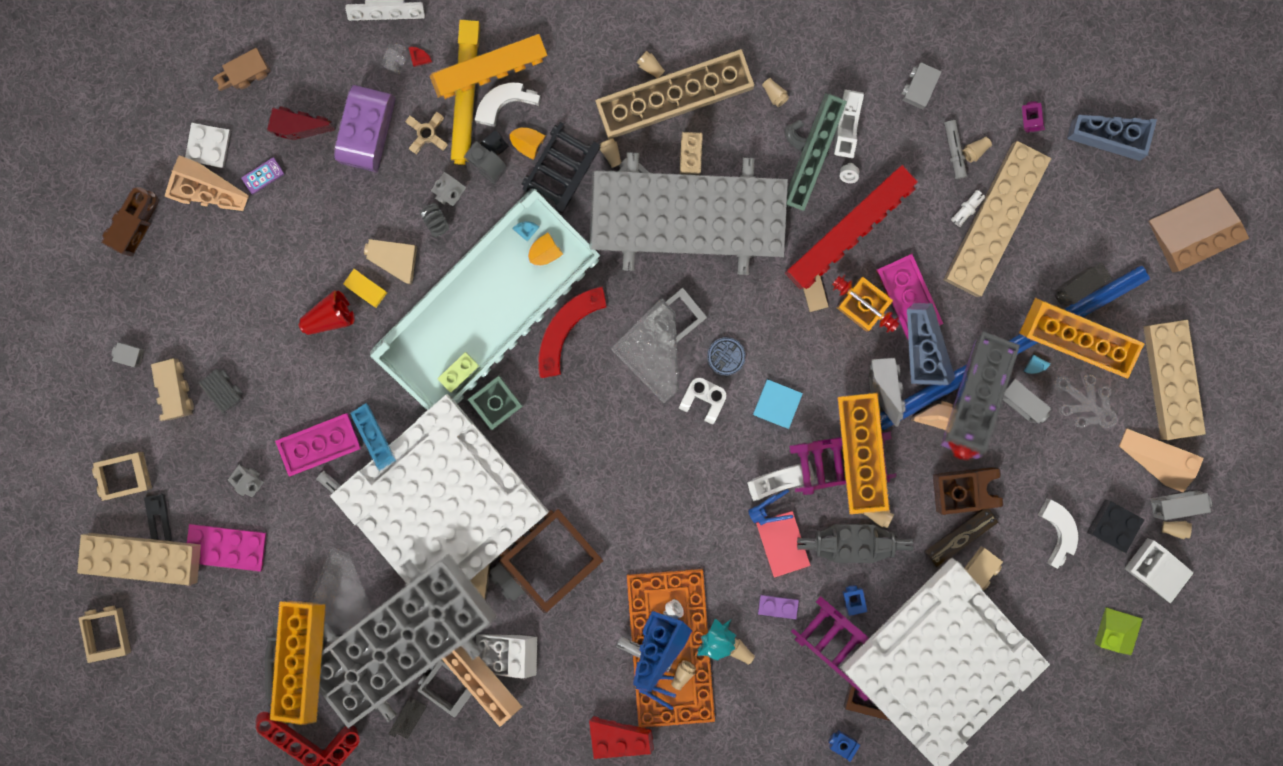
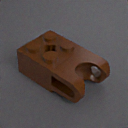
[101,187,159,257]
[933,467,1004,515]

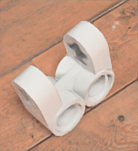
[679,378,726,425]

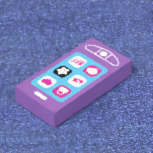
[241,157,285,195]

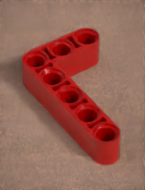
[255,712,360,766]

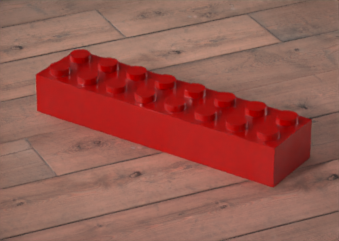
[785,165,918,290]

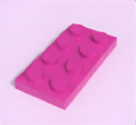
[876,254,943,340]
[275,413,362,477]
[187,524,267,572]

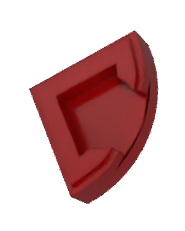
[409,47,432,67]

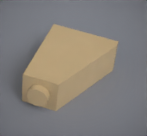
[364,239,417,285]

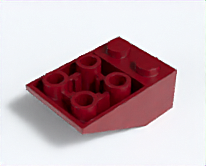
[267,106,336,140]

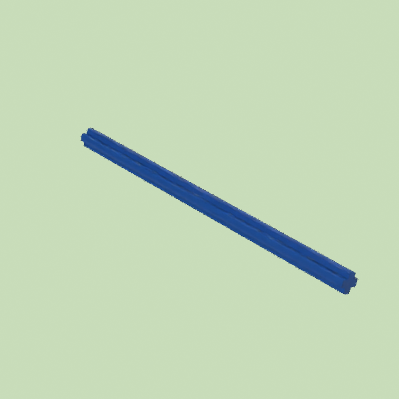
[879,266,1150,430]

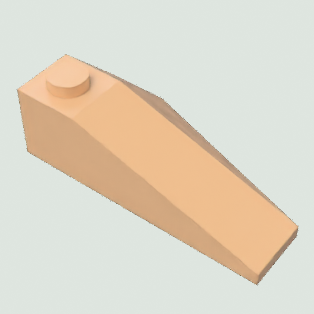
[165,155,249,211]
[1119,429,1204,492]

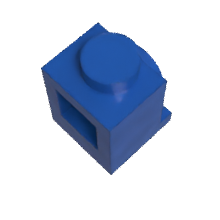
[842,585,867,616]
[828,730,860,762]

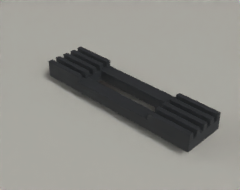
[144,494,172,541]

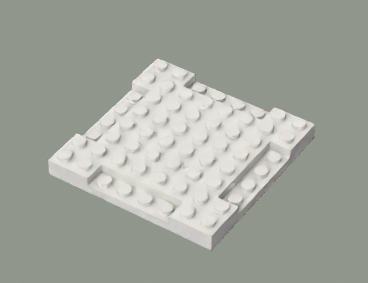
[330,394,549,586]
[840,558,1050,766]

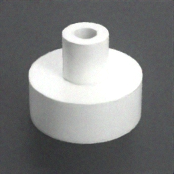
[840,163,860,183]
[663,599,684,619]

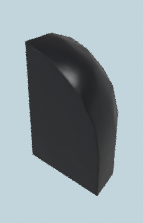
[480,130,509,156]

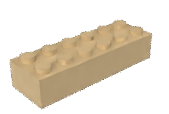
[1143,320,1206,440]
[77,533,201,585]

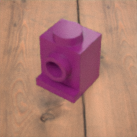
[1022,101,1045,133]

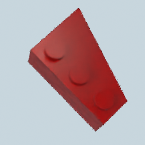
[589,716,654,759]

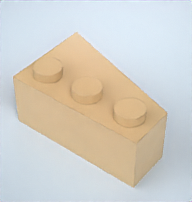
[151,359,194,421]

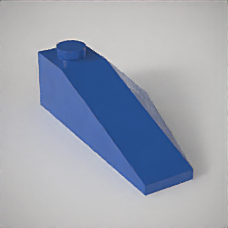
[633,611,692,692]

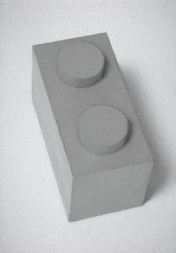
[901,62,941,110]

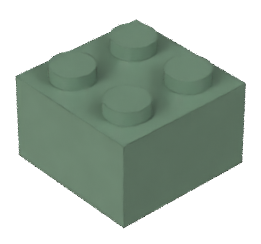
[468,376,523,430]

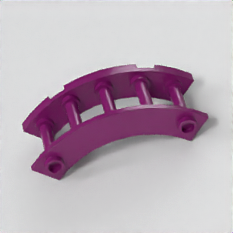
[789,431,896,495]
[791,596,873,702]

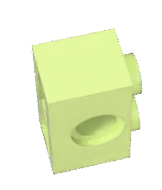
[438,352,479,393]

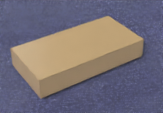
[803,275,828,312]

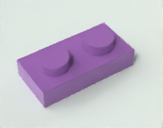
[758,595,799,619]

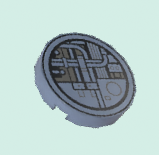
[707,337,745,375]

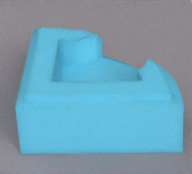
[512,221,539,242]
[1024,355,1050,374]

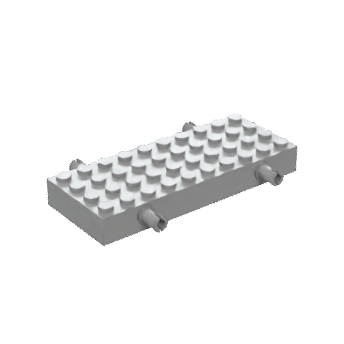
[589,153,788,275]
[319,554,497,728]

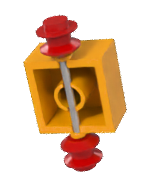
[832,275,900,333]

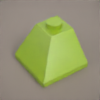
[1094,608,1143,655]

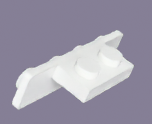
[346,0,425,21]

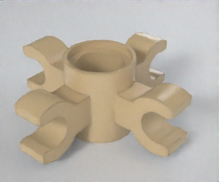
[405,112,448,155]

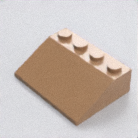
[1149,188,1249,273]

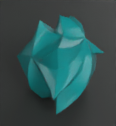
[697,619,737,661]

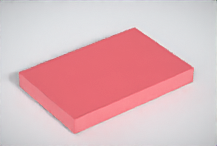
[756,511,810,578]

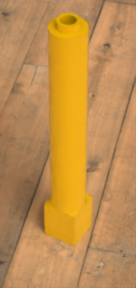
[450,20,480,165]

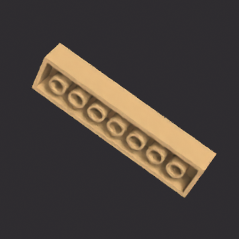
[595,49,754,140]
[943,141,1051,297]

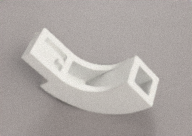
[475,83,541,127]
[834,89,864,158]
[747,461,815,501]
[1038,498,1078,569]

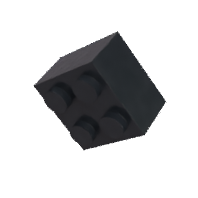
[1087,500,1145,553]

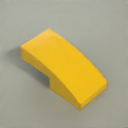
[343,269,387,308]

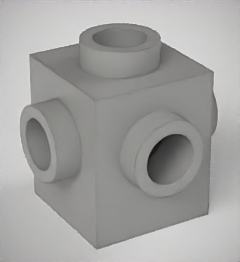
[431,172,466,206]
[228,465,264,497]

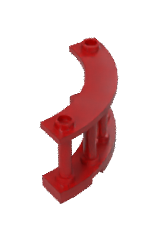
[539,287,607,378]

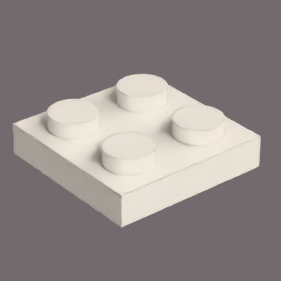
[185,123,231,168]

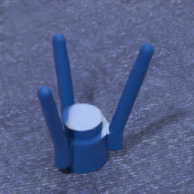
[748,489,793,525]
[636,675,676,710]

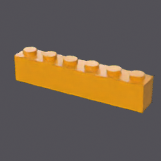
[429,34,548,99]

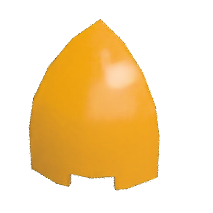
[510,128,545,160]
[528,232,563,266]

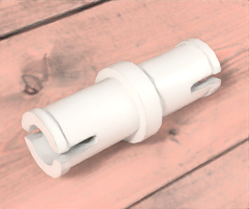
[951,190,985,227]

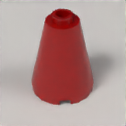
[299,290,355,335]

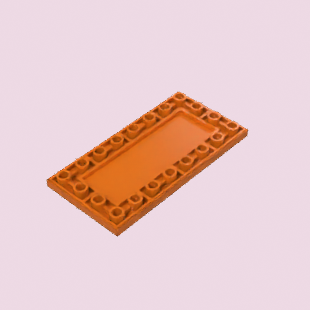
[627,569,715,728]

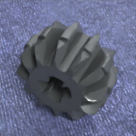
[420,203,449,237]

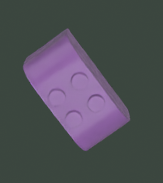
[335,85,396,173]

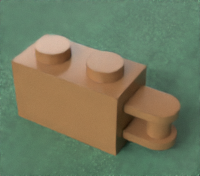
[213,48,271,91]

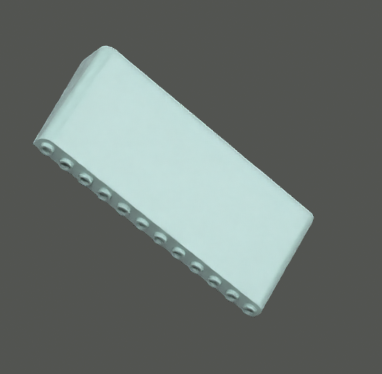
[370,188,600,410]

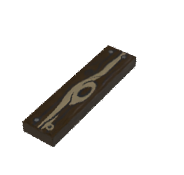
[925,509,999,567]

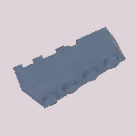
[1067,115,1157,161]
[907,303,955,385]

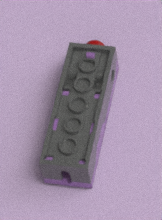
[941,332,1020,460]

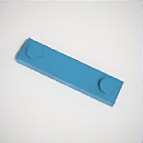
[350,403,396,470]

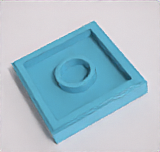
[753,379,803,429]

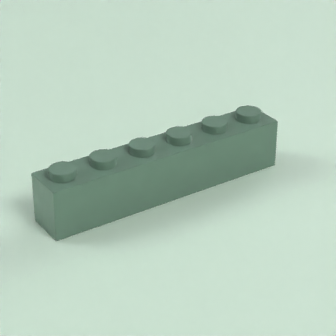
[787,93,847,211]

